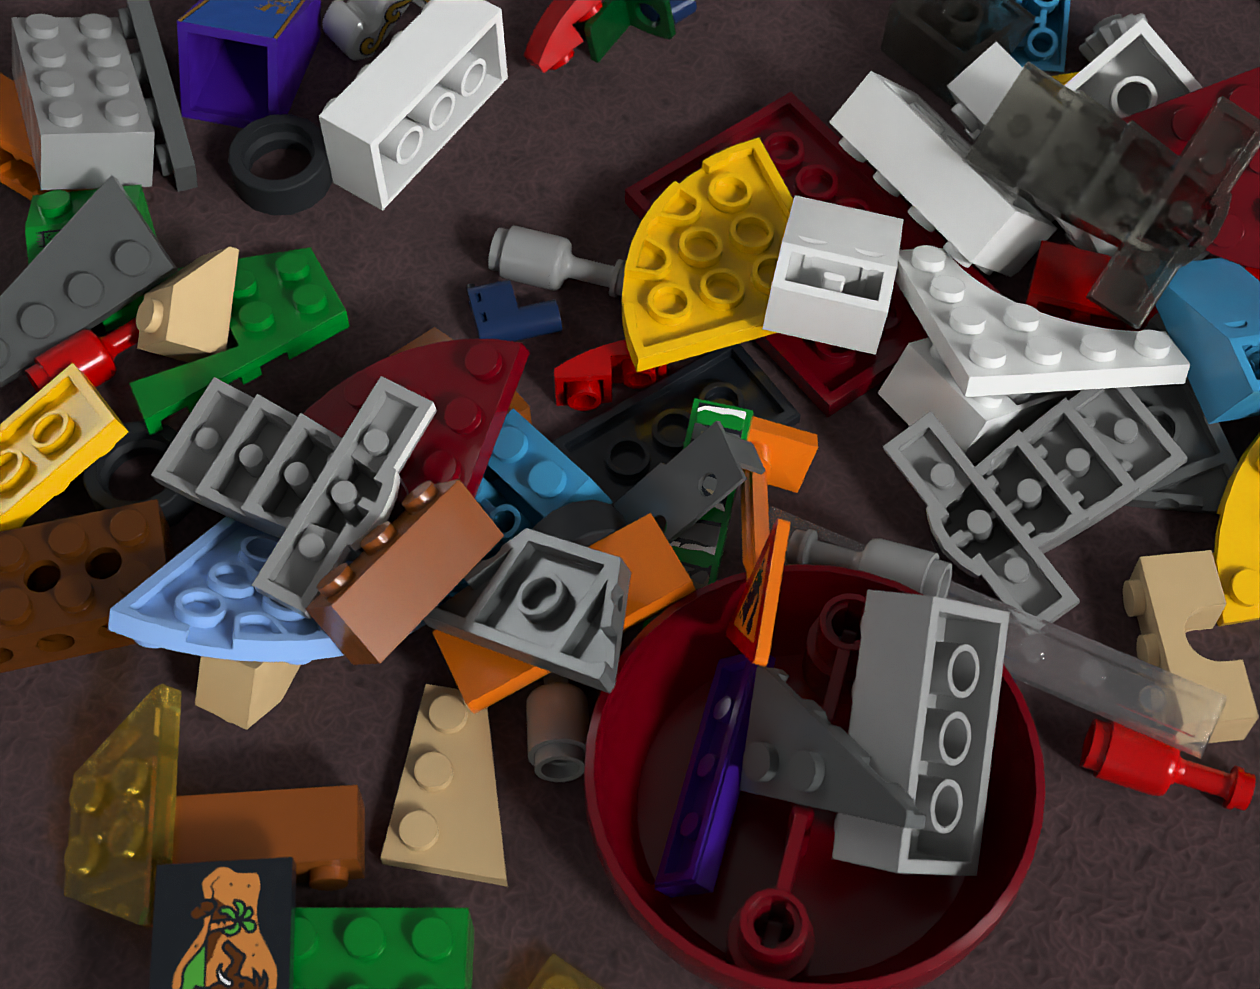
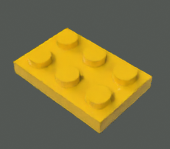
[0,363,129,532]

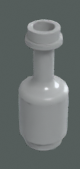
[488,225,625,298]
[786,529,952,599]
[526,672,589,782]

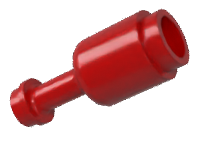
[24,305,140,392]
[1080,717,1256,811]

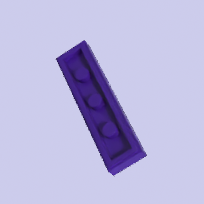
[654,653,776,898]

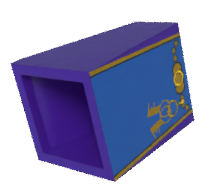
[177,0,321,128]

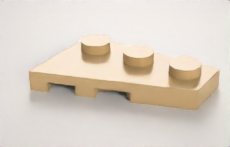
[381,684,508,887]

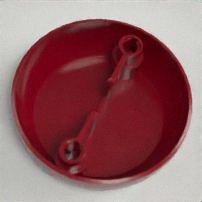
[584,564,1046,989]

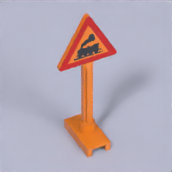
[726,416,818,667]

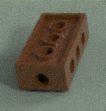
[0,499,175,673]

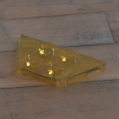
[64,684,182,928]

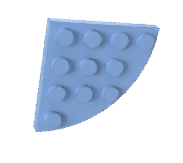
[108,516,450,665]

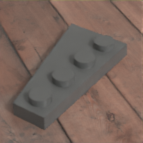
[117,0,198,192]
[0,175,179,388]

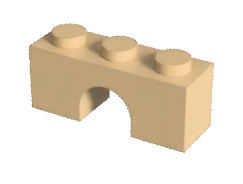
[1123,550,1259,746]

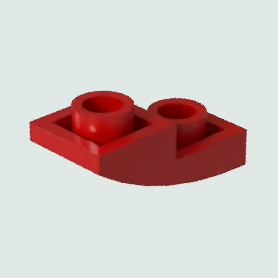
[523,0,602,73]
[554,339,667,411]

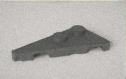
[739,666,926,829]

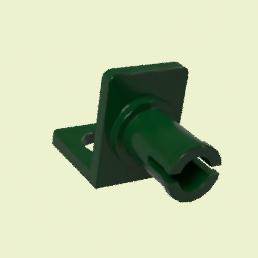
[573,0,676,63]

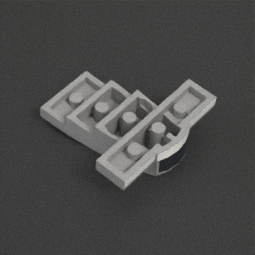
[151,376,437,620]
[883,387,1188,639]

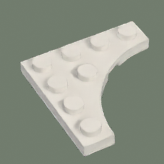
[895,245,1191,397]

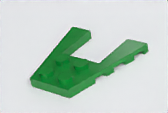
[102,247,350,435]

